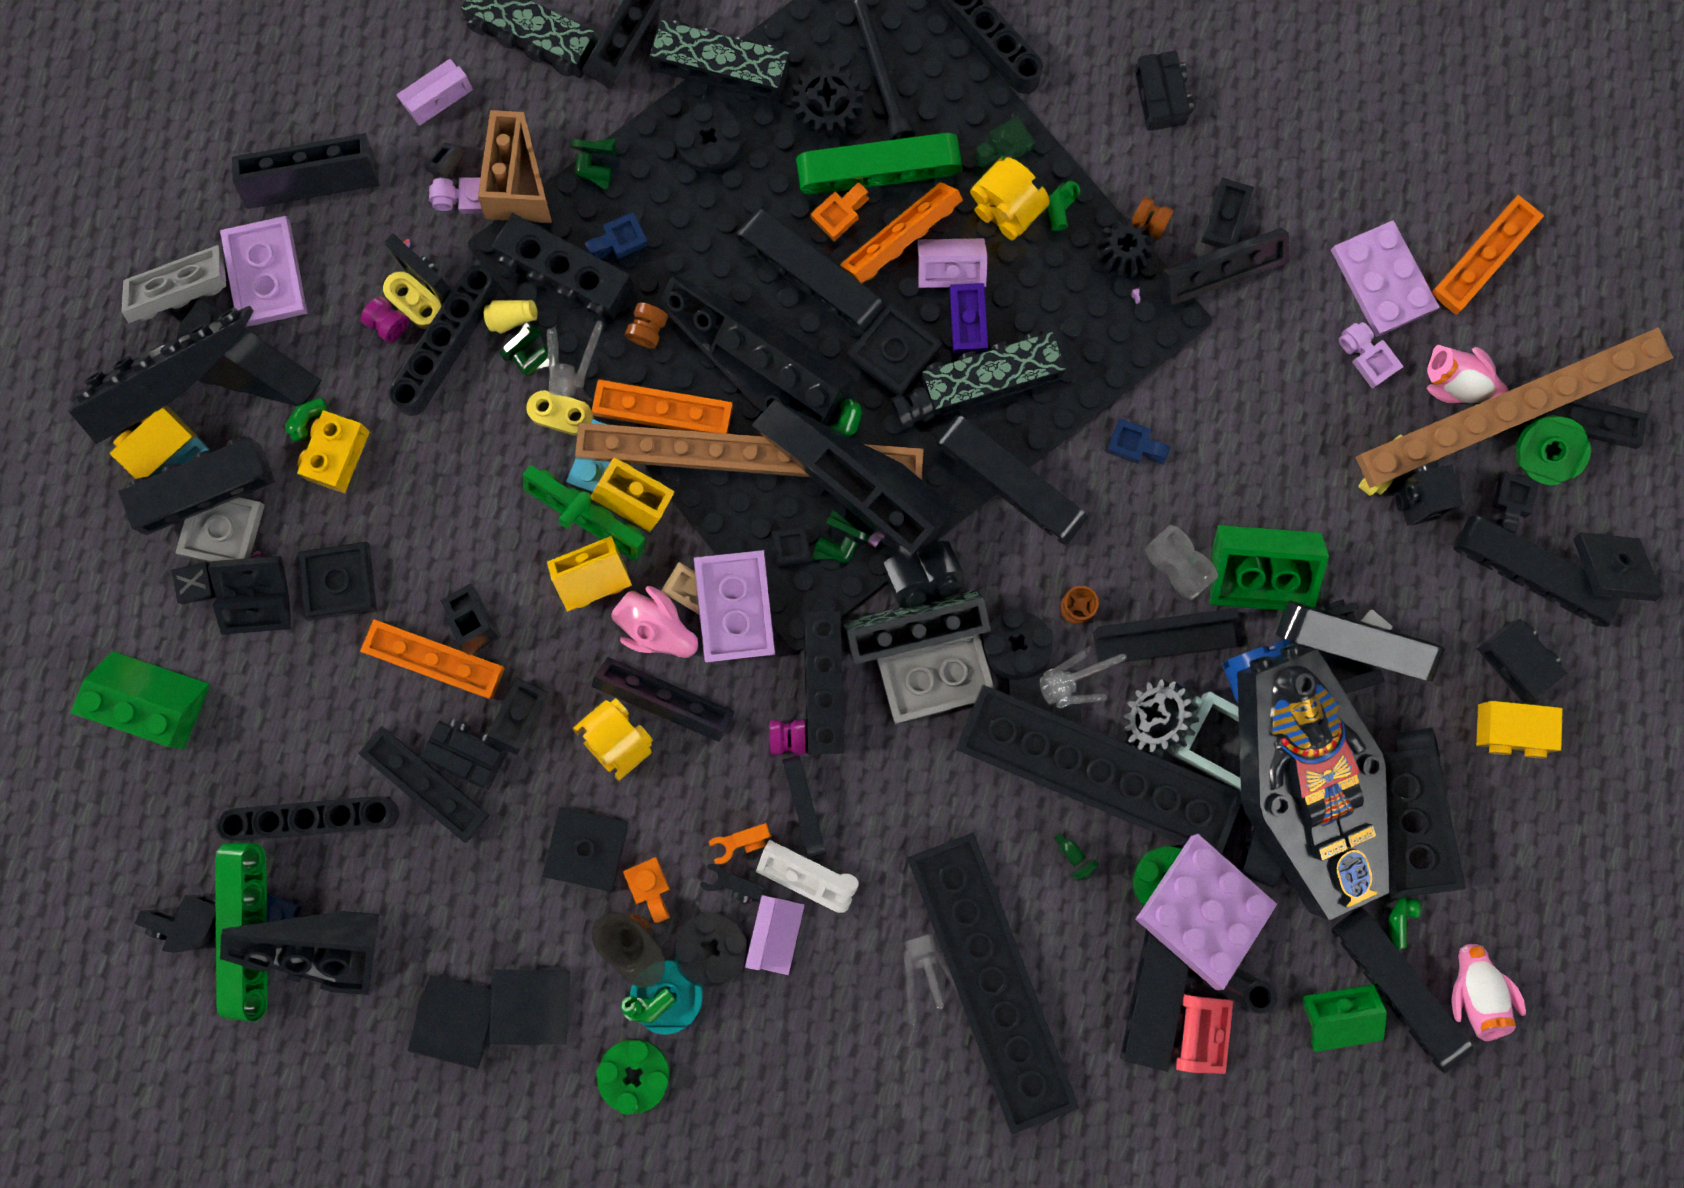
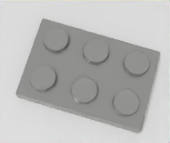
[122,245,226,323]
[877,634,994,725]

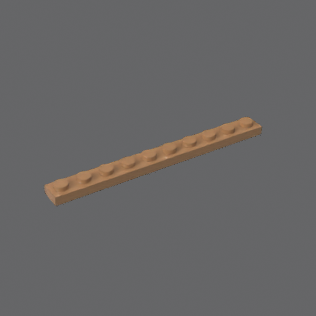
[1355,327,1673,488]
[575,423,923,479]

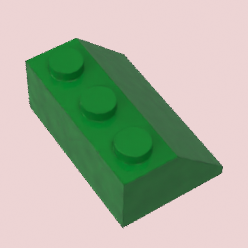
[1210,525,1329,611]
[70,651,210,750]

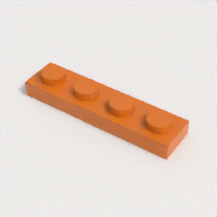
[840,182,963,284]
[1432,195,1544,315]
[591,380,733,434]
[360,619,505,700]

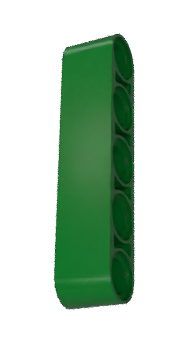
[796,133,963,195]
[215,843,268,1022]

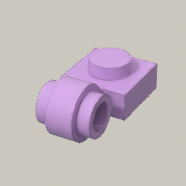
[429,177,483,214]
[1339,322,1404,389]

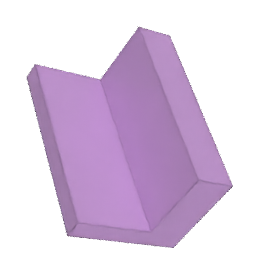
[396,59,473,126]
[917,238,987,288]
[745,895,804,975]

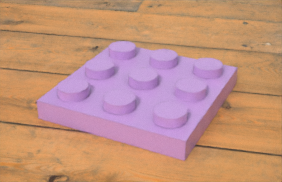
[1136,834,1277,990]

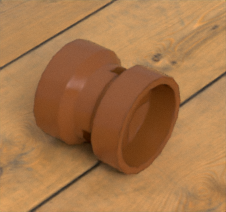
[1132,196,1174,240]
[625,302,669,349]
[1060,586,1099,624]

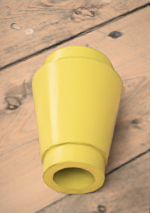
[484,300,538,334]

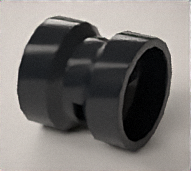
[891,387,935,430]

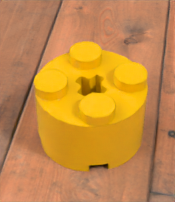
[970,157,1050,240]
[573,698,653,781]

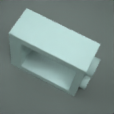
[1171,691,1241,792]

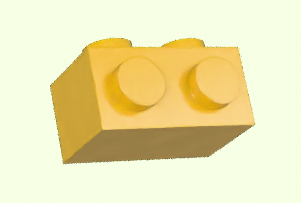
[109,406,198,479]
[297,410,370,494]
[591,457,675,532]
[547,536,632,612]
[1476,701,1562,758]

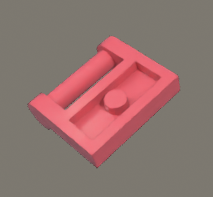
[1176,994,1233,1074]

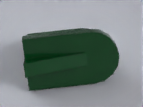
[571,138,616,191]
[500,322,558,376]
[811,510,871,563]
[1053,834,1099,881]

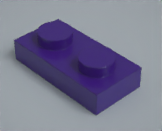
[949,283,988,354]

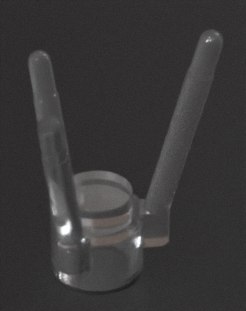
[547,321,603,396]
[1040,646,1127,708]
[902,934,958,1026]

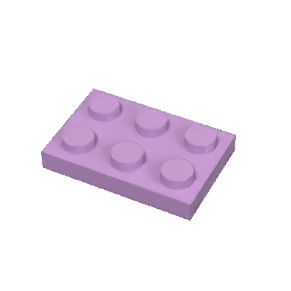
[220,216,308,328]
[1331,220,1439,337]
[694,550,775,662]

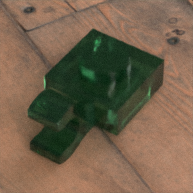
[974,116,1035,168]

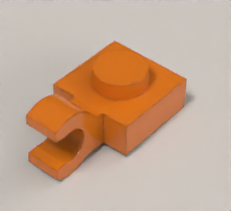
[811,183,869,241]
[709,823,772,864]
[623,857,671,924]

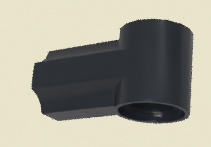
[1201,968,1277,1014]

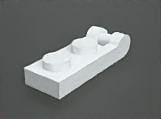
[756,840,858,913]

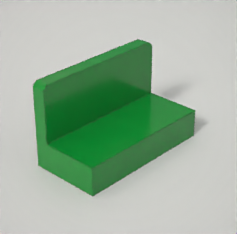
[1303,984,1387,1052]

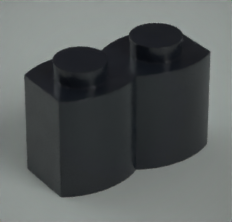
[883,541,965,608]

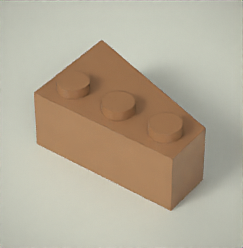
[478,110,552,223]

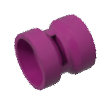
[361,296,409,343]
[770,720,806,755]

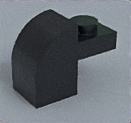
[440,583,501,655]
[135,895,216,953]

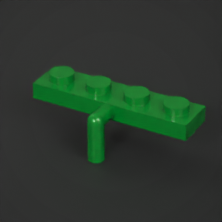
[523,465,645,562]

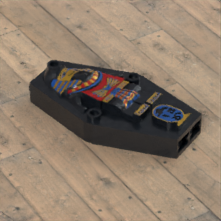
[1237,644,1389,920]

